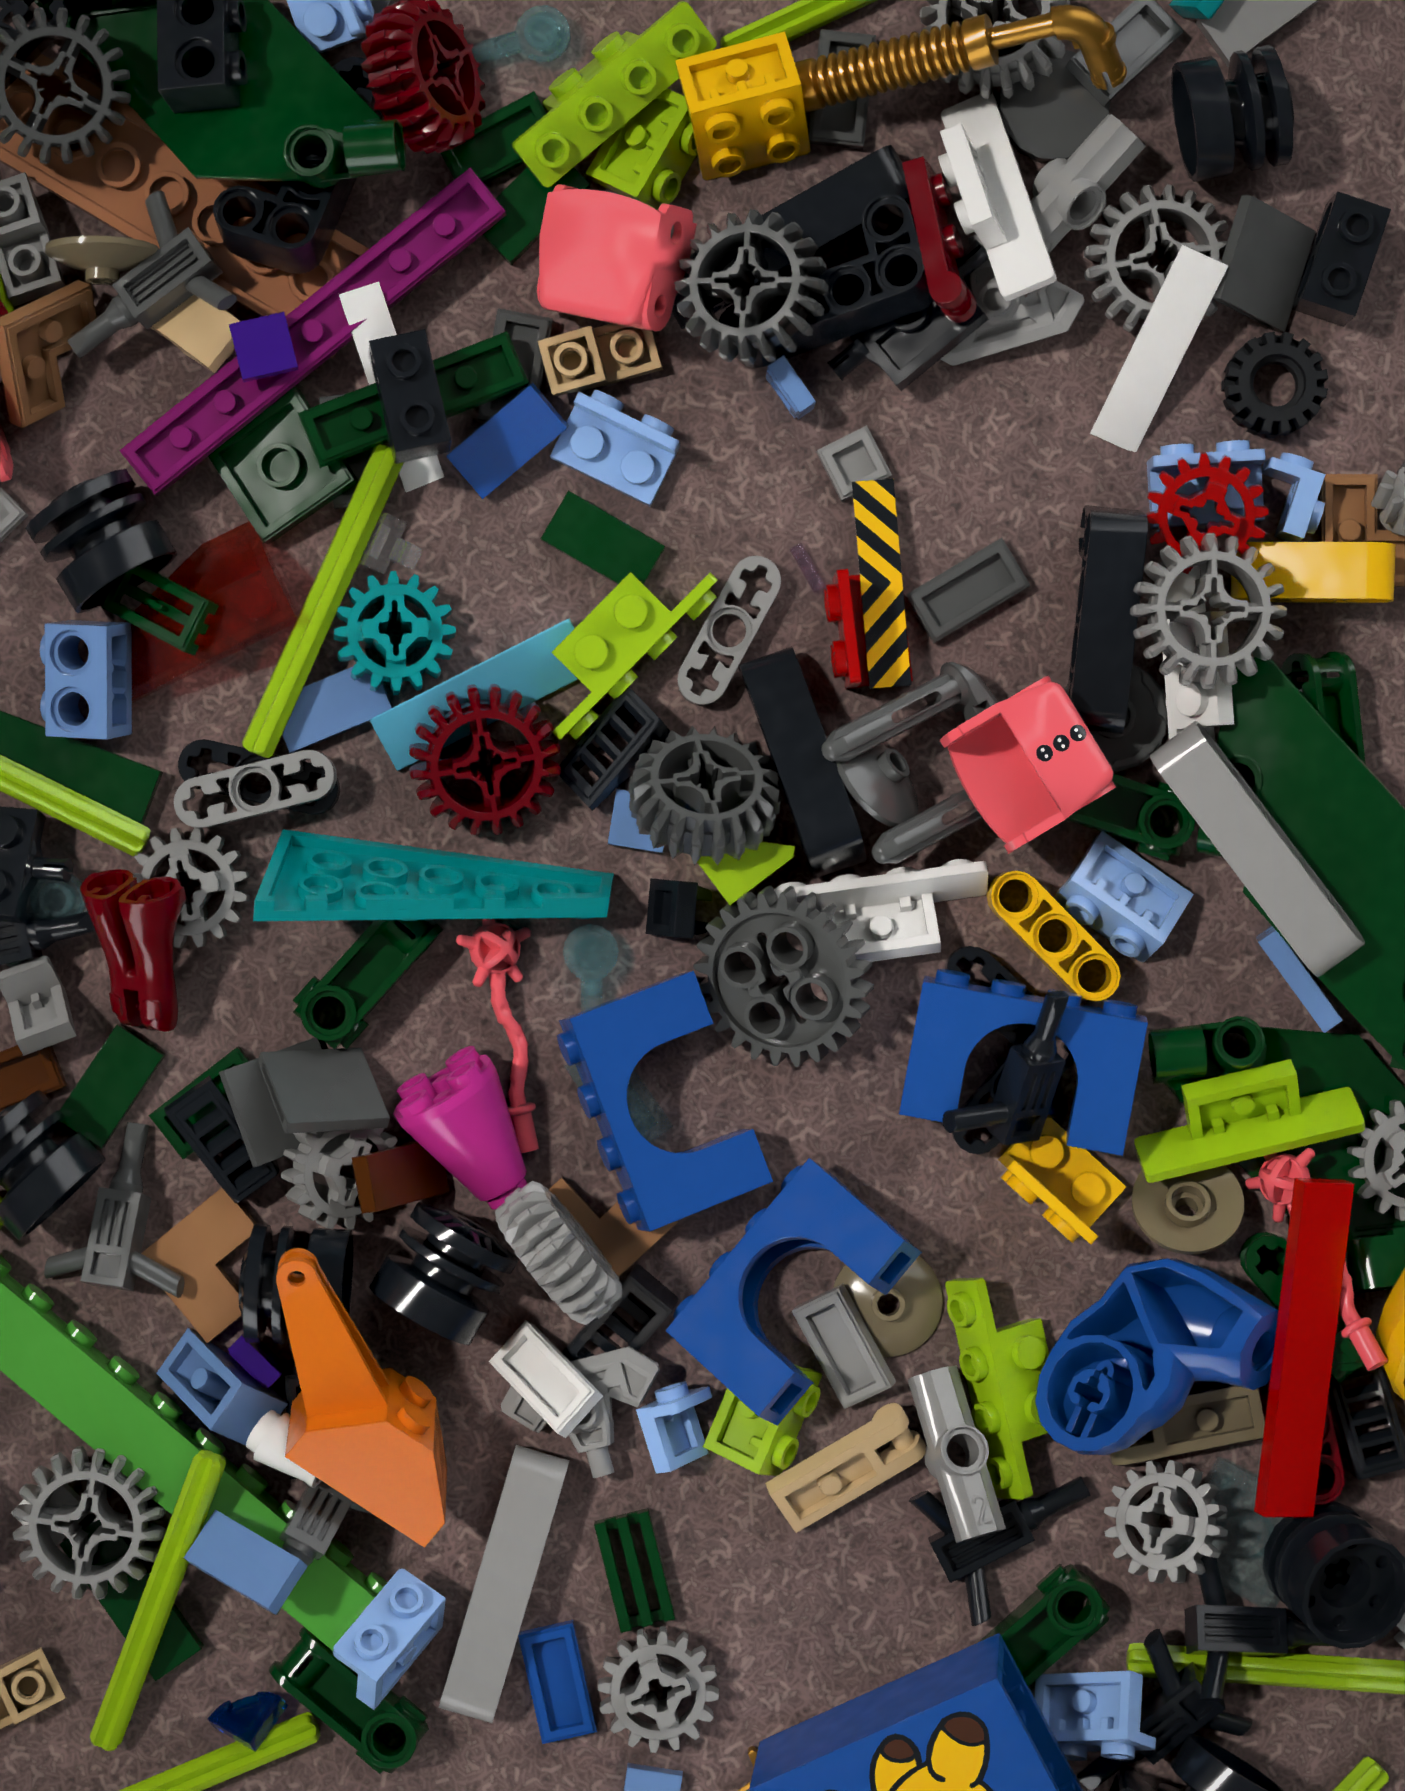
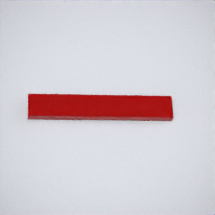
[1254,1178,1354,1517]

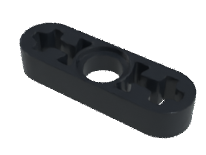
[178,739,340,815]

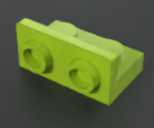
[585,88,697,209]
[703,1364,822,1476]

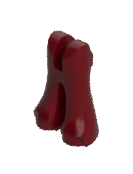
[80,869,186,1032]

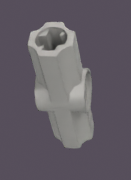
[1030,114,1146,253]
[908,1365,1006,1543]

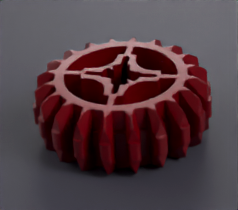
[361,0,486,154]
[409,684,561,835]

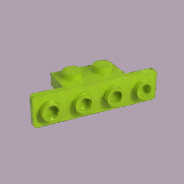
[512,1,717,188]
[551,572,718,740]
[1134,1059,1365,1183]
[945,1278,1049,1500]

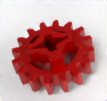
[1146,452,1269,574]

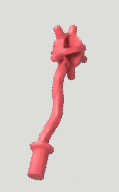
[456,919,539,1153]
[1245,1148,1388,1371]

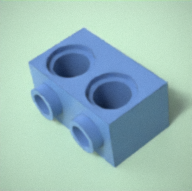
[40,620,132,740]

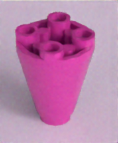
[393,1046,528,1210]

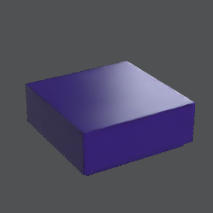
[229,312,298,383]
[228,1333,286,1389]

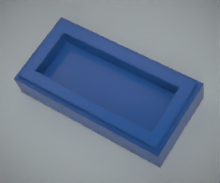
[446,382,569,499]
[518,1620,597,1744]

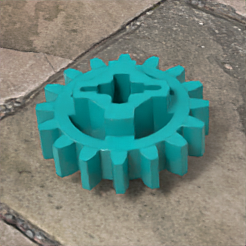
[334,571,456,695]

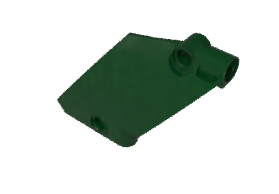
[34,0,406,188]
[1197,657,1405,1070]
[1148,1016,1405,1293]

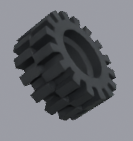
[1221,332,1328,438]

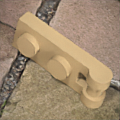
[765,1403,926,1533]

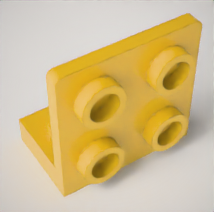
[675,31,811,180]
[998,1118,1126,1245]

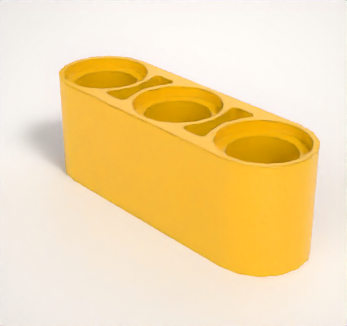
[1230,542,1396,603]
[986,871,1121,1002]

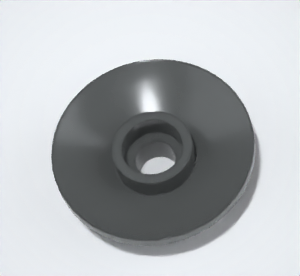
[835,743,918,827]

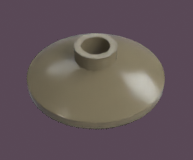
[45,235,159,285]
[1131,1165,1244,1255]
[833,1256,943,1357]

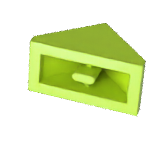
[697,842,795,905]

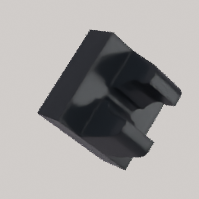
[645,878,712,939]

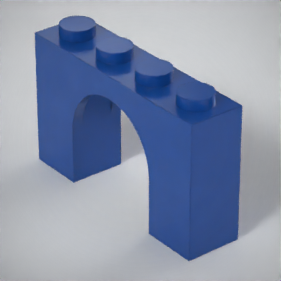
[899,969,1148,1156]
[557,971,773,1232]
[665,1158,922,1426]

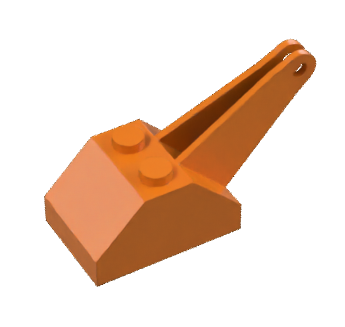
[276,1248,447,1548]

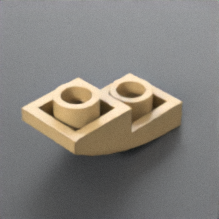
[150,295,241,373]
[537,323,663,396]
[0,1647,66,1729]

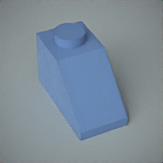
[156,1328,288,1445]

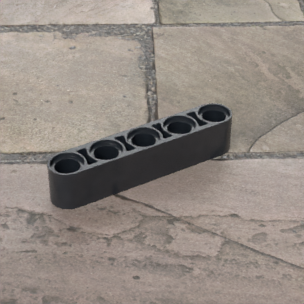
[672,145,910,329]

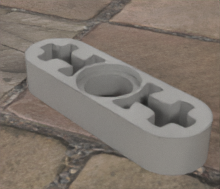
[677,556,781,706]
[174,750,337,828]

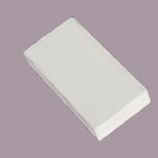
[489,1320,603,1438]

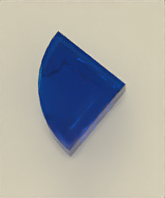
[207,1691,288,1752]

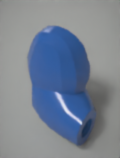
[1035,1258,1278,1455]

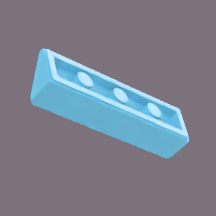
[370,618,578,771]

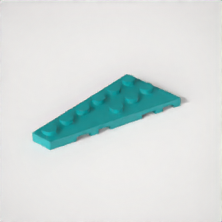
[253,829,614,921]

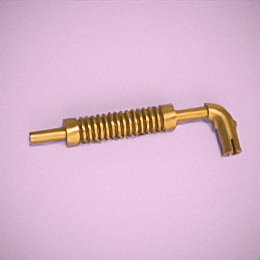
[795,4,1127,113]

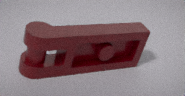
[902,156,976,323]

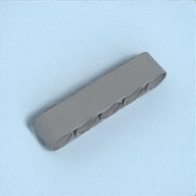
[1150,721,1365,977]
[438,1445,570,1723]

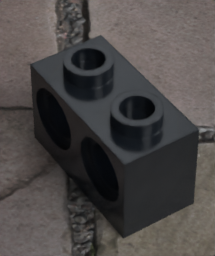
[157,0,248,113]
[1292,191,1391,327]
[368,329,452,464]

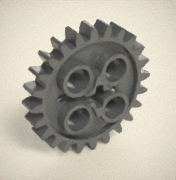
[693,886,874,1067]

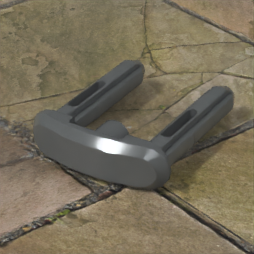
[821,662,998,864]

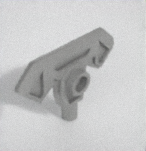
[940,235,1085,366]
[501,1346,660,1478]

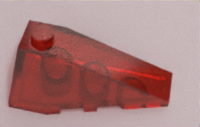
[83,521,299,703]

